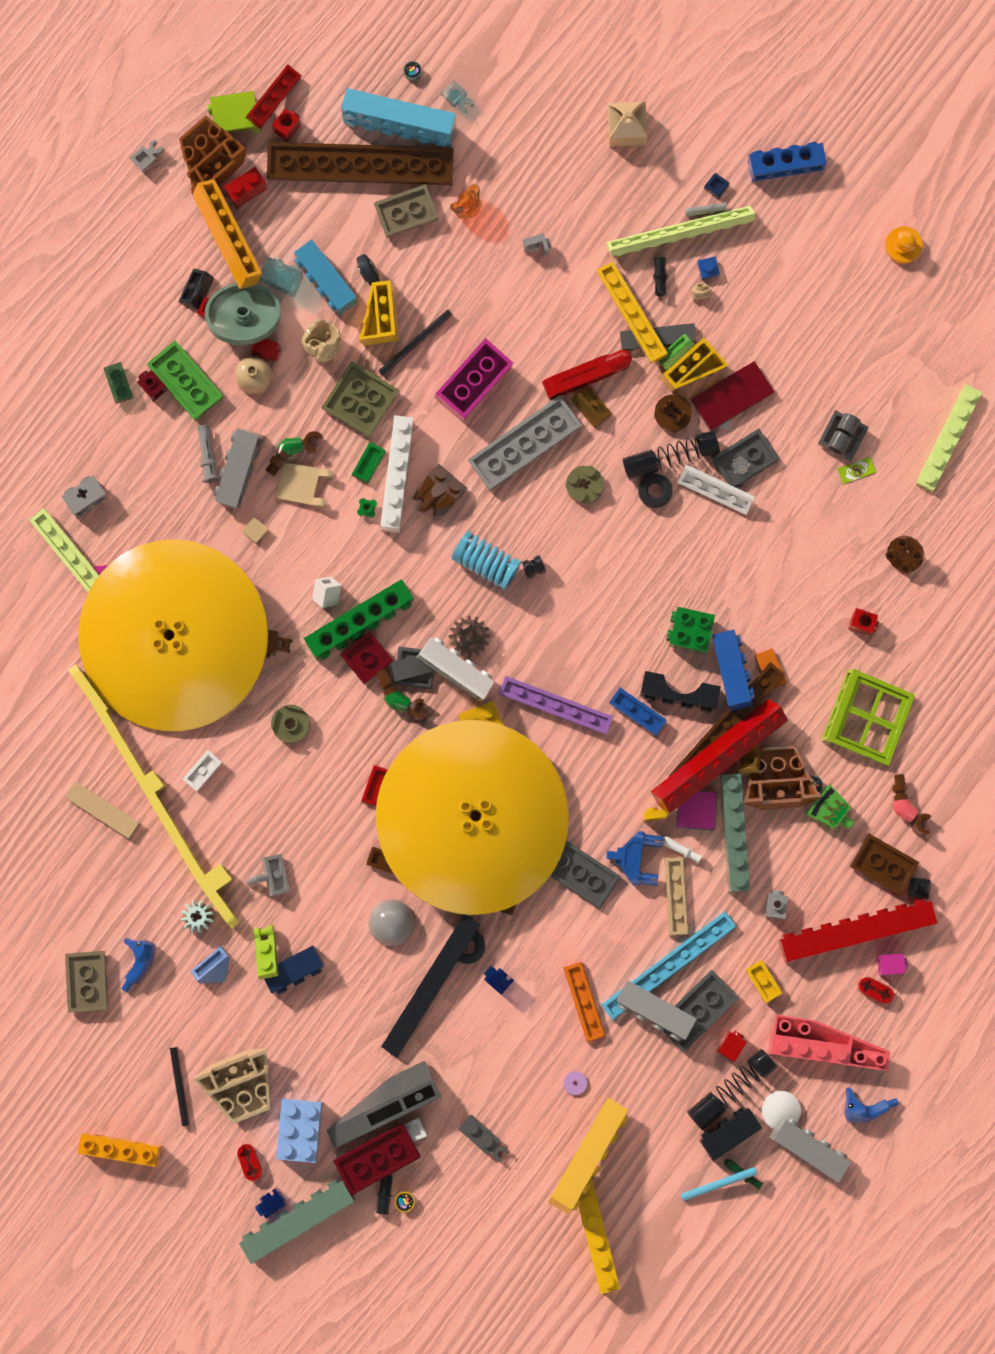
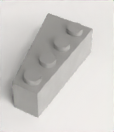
[214,428,265,508]

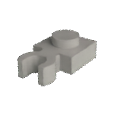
[130,139,164,173]

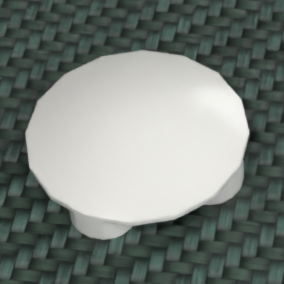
[762,1091,801,1128]

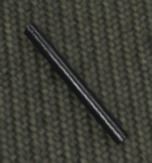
[169,1047,190,1127]

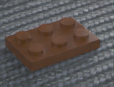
[849,833,920,896]

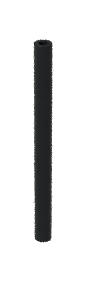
[378,309,452,376]

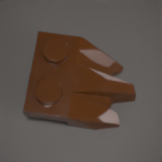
[412,464,468,517]

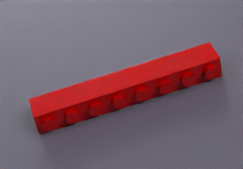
[650,699,788,814]
[779,898,938,963]

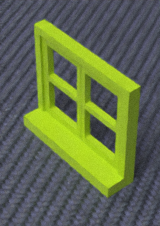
[821,668,915,766]

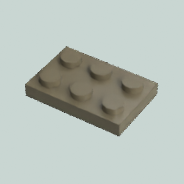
[374,184,439,239]
[65,951,108,1013]

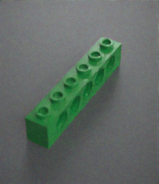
[303,579,414,660]

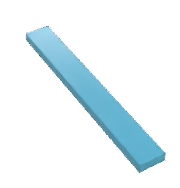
[601,911,737,1021]

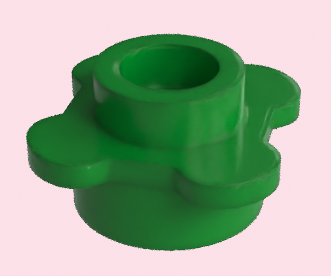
[357,498,377,518]

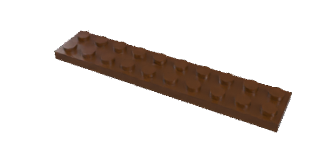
[266,142,454,185]

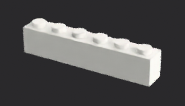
[380,415,414,533]

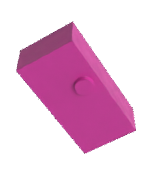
[434,338,514,422]

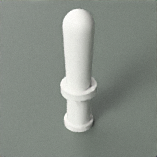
[662,837,702,864]

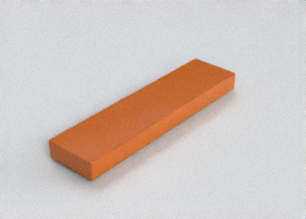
[563,962,606,1043]

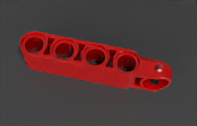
[542,350,632,400]

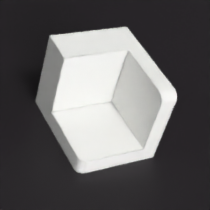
[312,577,342,608]

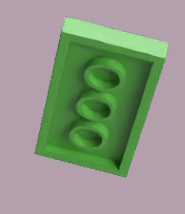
[146,340,224,421]

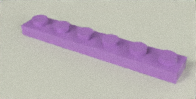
[499,676,613,735]

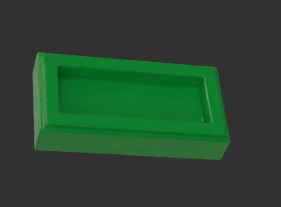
[351,442,386,484]

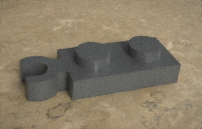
[458,1114,509,1162]

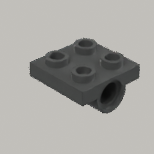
[818,410,869,461]

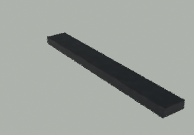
[381,914,481,1057]

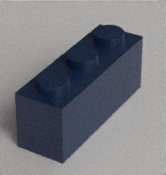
[264,945,325,995]

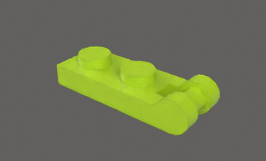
[253,925,279,980]

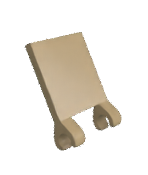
[276,462,334,509]

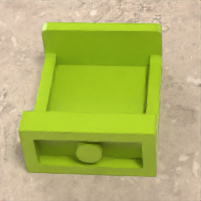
[208,91,261,134]

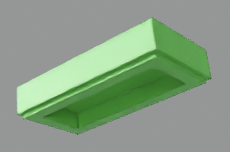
[659,334,695,370]

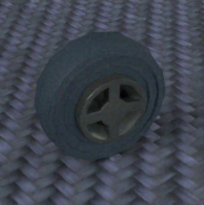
[356,254,380,286]

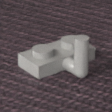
[246,854,290,896]

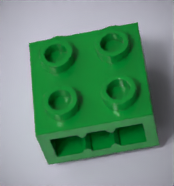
[666,607,715,655]

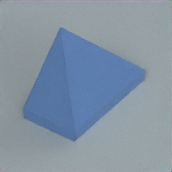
[191,946,230,984]

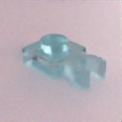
[441,80,474,114]

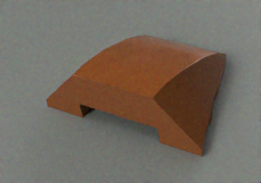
[179,115,247,195]
[744,745,821,810]

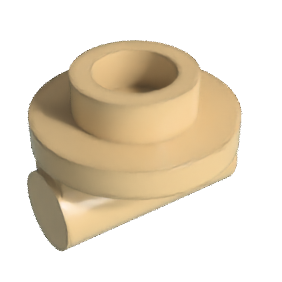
[692,283,712,301]

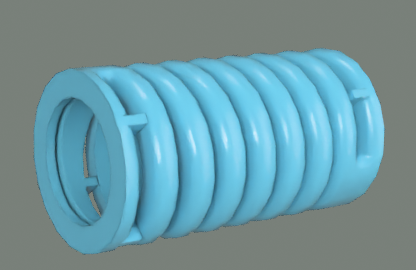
[451,530,522,591]

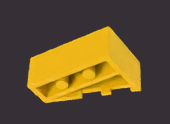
[359,280,400,346]
[659,338,729,392]

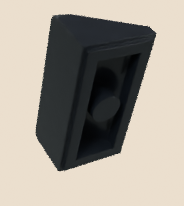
[178,268,214,310]

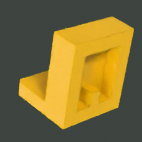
[642,807,669,822]

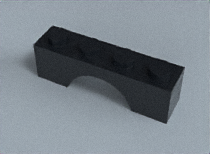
[640,671,721,713]

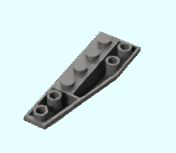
[326,1061,442,1148]

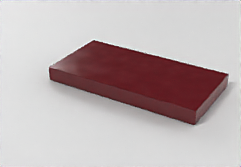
[690,361,774,431]
[333,1122,421,1196]

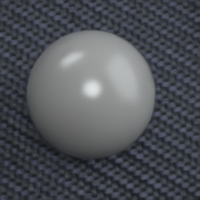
[368,899,415,946]

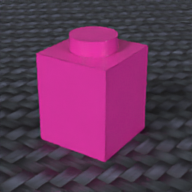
[877,954,908,975]

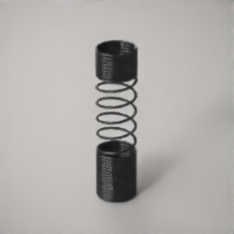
[623,430,720,481]
[687,1049,777,1131]

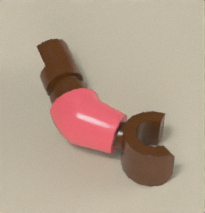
[892,774,932,836]

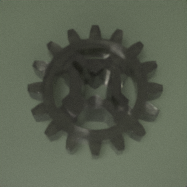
[449,615,490,658]

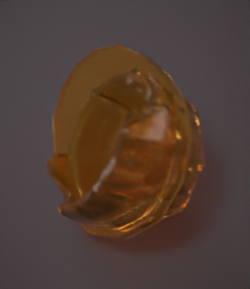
[450,184,482,219]

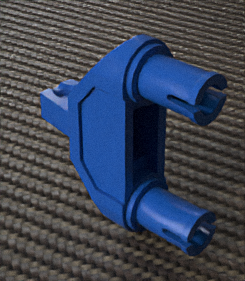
[606,831,663,887]

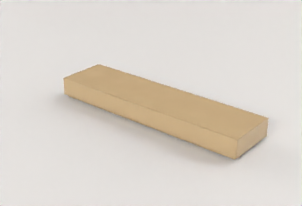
[65,781,140,839]
[664,857,689,936]

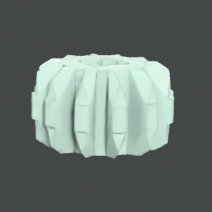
[181,900,214,933]

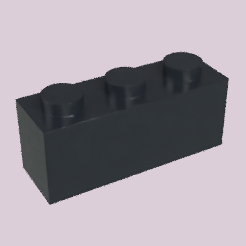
[699,1106,762,1161]

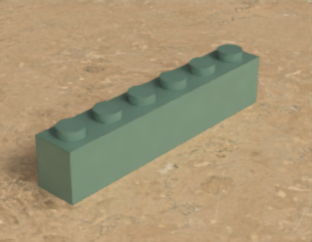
[720,774,750,893]
[239,1179,355,1264]

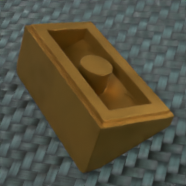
[571,386,612,428]

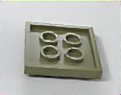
[321,361,400,438]

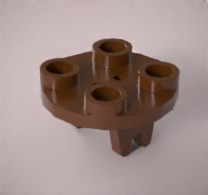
[654,394,692,433]
[886,535,925,574]

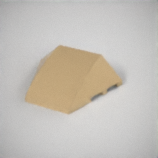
[193,1048,270,1124]

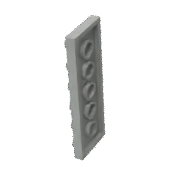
[468,395,582,491]

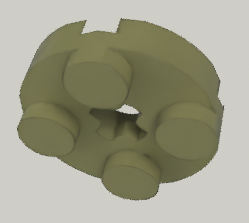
[566,466,604,504]
[271,704,310,743]

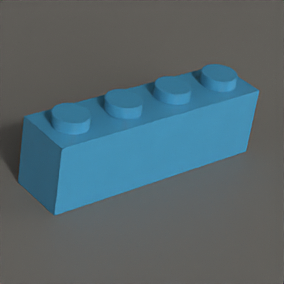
[294,239,358,315]

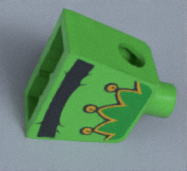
[805,784,855,830]

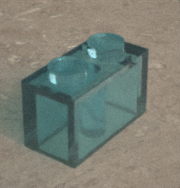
[260,257,304,297]

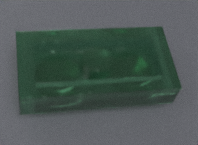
[103,362,134,404]

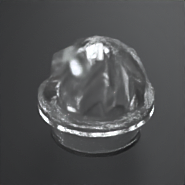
[732,455,751,475]

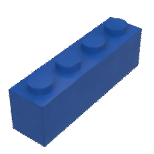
[712,629,755,711]

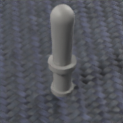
[685,202,726,217]

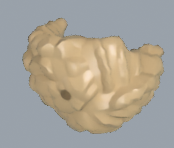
[301,318,342,363]

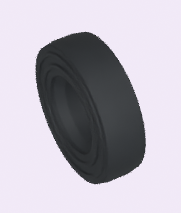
[638,474,673,508]
[459,932,485,964]

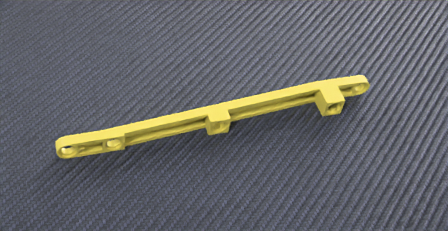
[68,664,240,929]

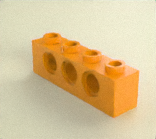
[77,1132,162,1167]

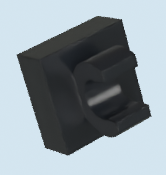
[908,877,931,899]

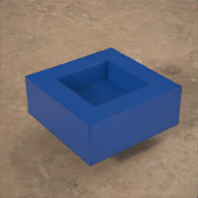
[697,256,720,280]

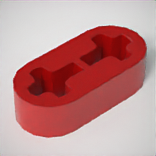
[857,977,894,1004]
[237,1143,262,1181]

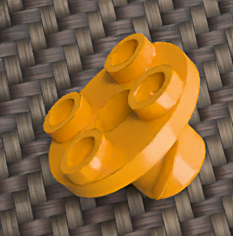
[885,226,923,264]

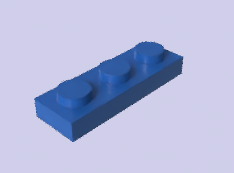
[609,687,667,736]

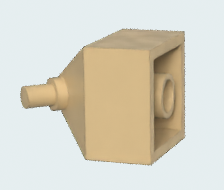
[607,101,647,147]

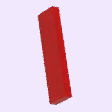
[245,64,302,129]

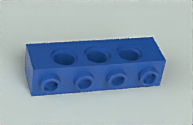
[748,142,827,182]

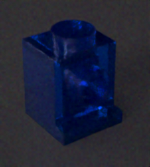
[484,966,514,995]
[255,1187,288,1218]

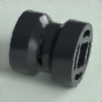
[522,555,546,579]

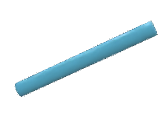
[681,1167,758,1201]

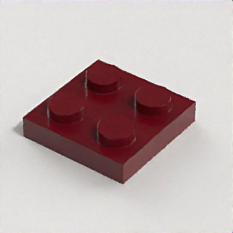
[340,631,394,685]

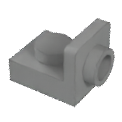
[522,233,552,256]

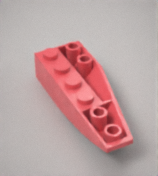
[768,1015,891,1071]

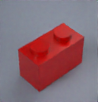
[224,167,267,209]

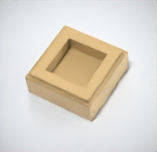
[242,517,269,544]

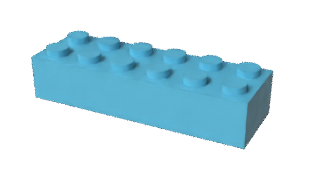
[341,88,456,147]

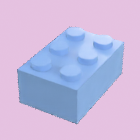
[276,1098,323,1163]

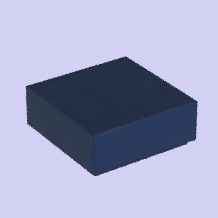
[703,172,730,199]

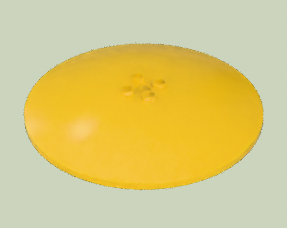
[78,540,268,731]
[376,720,569,915]

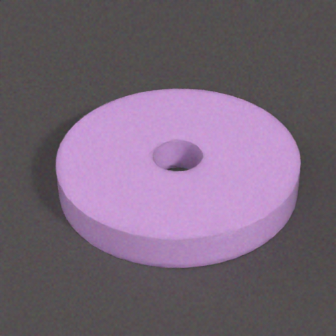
[564,1071,587,1095]

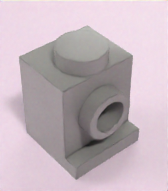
[764,890,788,920]

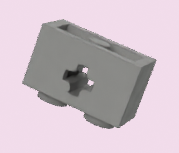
[61,476,108,518]

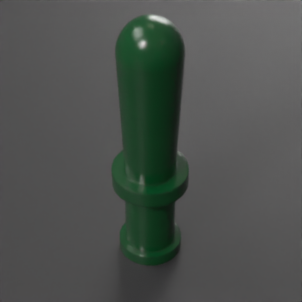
[724,1159,764,1191]

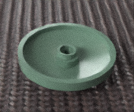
[205,283,281,345]

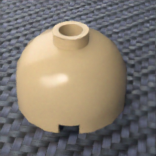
[235,356,273,395]

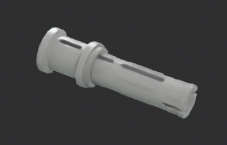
[197,425,220,483]

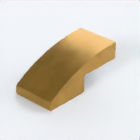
[738,743,761,775]

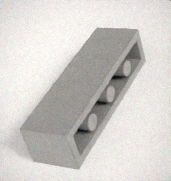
[616,980,697,1042]
[769,1117,851,1183]

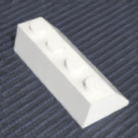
[416,637,494,701]

